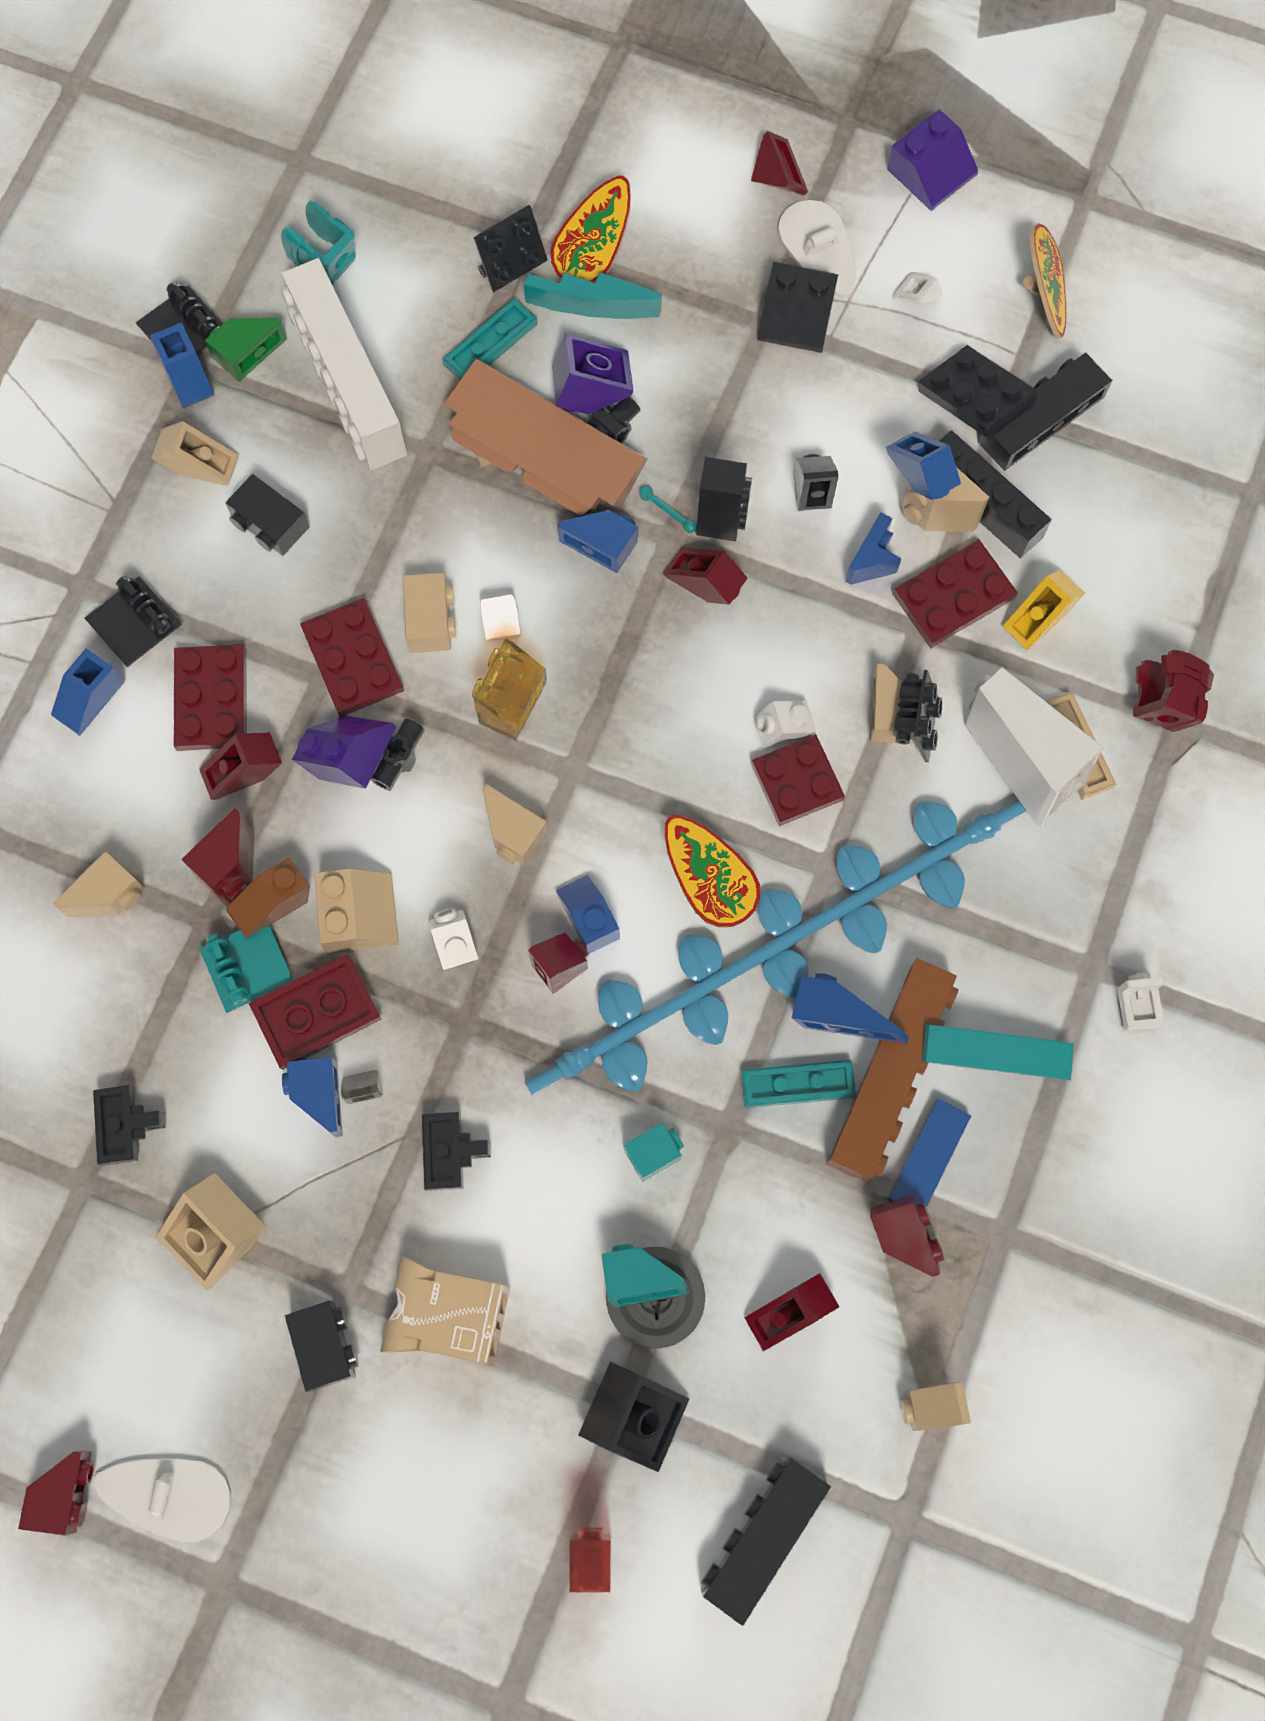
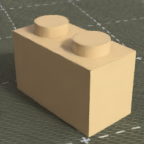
[403,573,457,653]

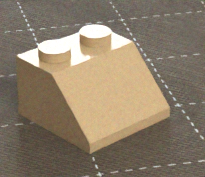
[900,468,989,532]
[314,868,399,953]
[156,1173,266,1291]

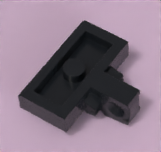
[93,1085,166,1166]
[422,1112,491,1191]

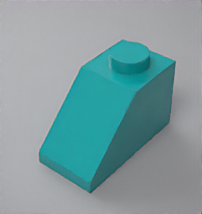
[601,1244,689,1308]

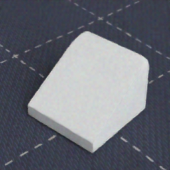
[480,594,521,641]

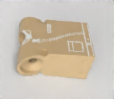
[380,1256,510,1365]

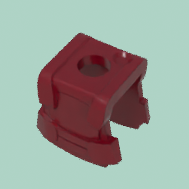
[1133,650,1214,732]

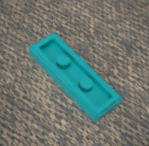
[442,298,538,380]
[741,1060,856,1109]

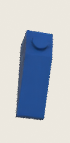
[791,973,909,1044]

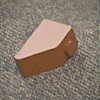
[226,858,310,939]

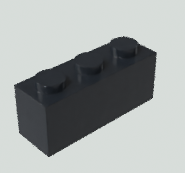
[696,457,752,542]

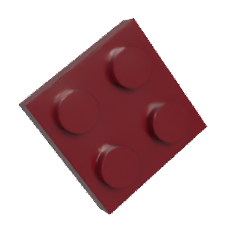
[751,735,845,826]

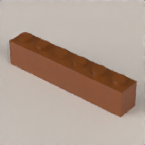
[827,958,959,1183]

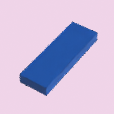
[887,1098,971,1207]

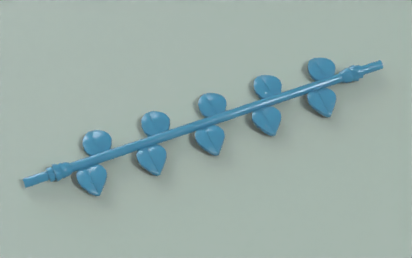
[524,800,1026,1095]

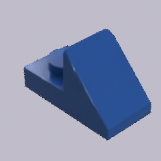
[845,512,901,585]

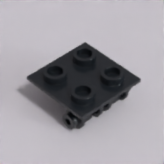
[473,205,548,293]
[136,282,223,354]
[84,575,182,667]
[893,670,943,763]

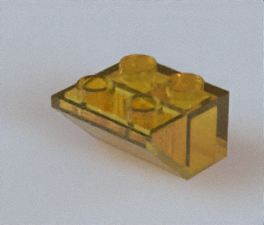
[472,638,547,741]

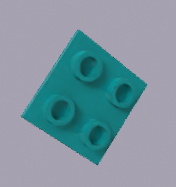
[199,925,293,1013]

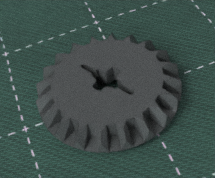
[606,1247,705,1349]

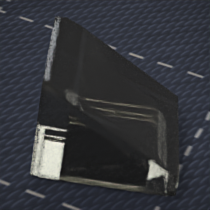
[341,1070,383,1104]

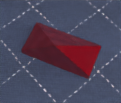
[751,131,808,196]

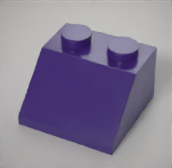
[887,109,978,211]
[552,333,634,414]
[292,715,397,789]

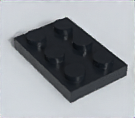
[917,345,1037,437]

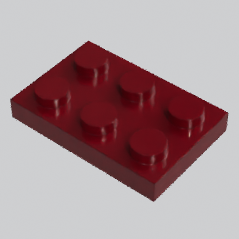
[892,539,1018,649]
[300,598,404,717]
[173,644,247,751]
[248,953,382,1070]

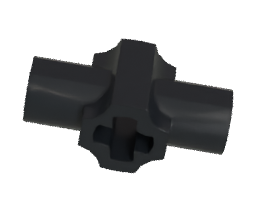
[587,397,641,443]
[371,719,425,791]

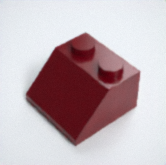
[181,808,254,907]

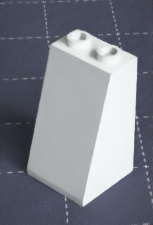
[966,667,1103,827]

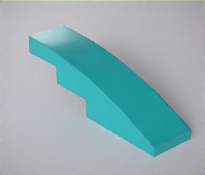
[524,273,662,319]
[922,1025,1074,1080]

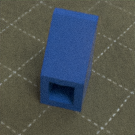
[150,322,214,409]
[51,648,124,736]

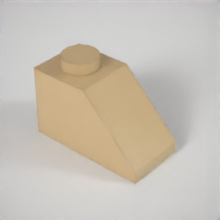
[151,421,239,486]
[870,663,914,744]
[483,784,548,866]
[53,851,145,917]
[900,1382,971,1431]

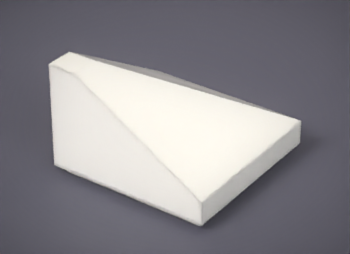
[893,273,943,305]

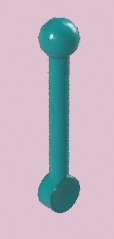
[640,486,697,533]

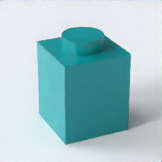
[624,1123,684,1182]

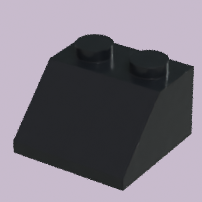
[757,261,839,353]
[578,1361,690,1472]

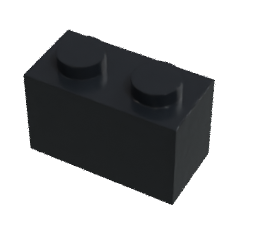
[225,473,310,556]
[284,1300,359,1392]

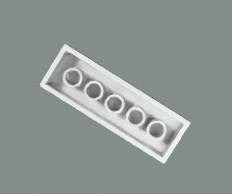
[280,258,407,471]

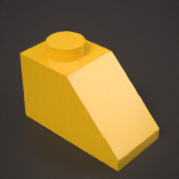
[1002,570,1085,650]

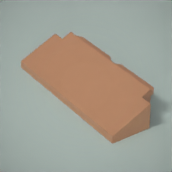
[443,359,648,515]

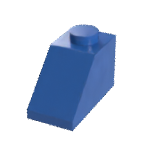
[886,431,961,500]
[558,510,638,573]
[556,875,620,954]
[282,1057,343,1137]

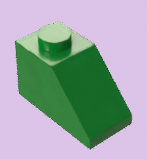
[205,317,287,382]

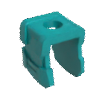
[281,200,356,285]

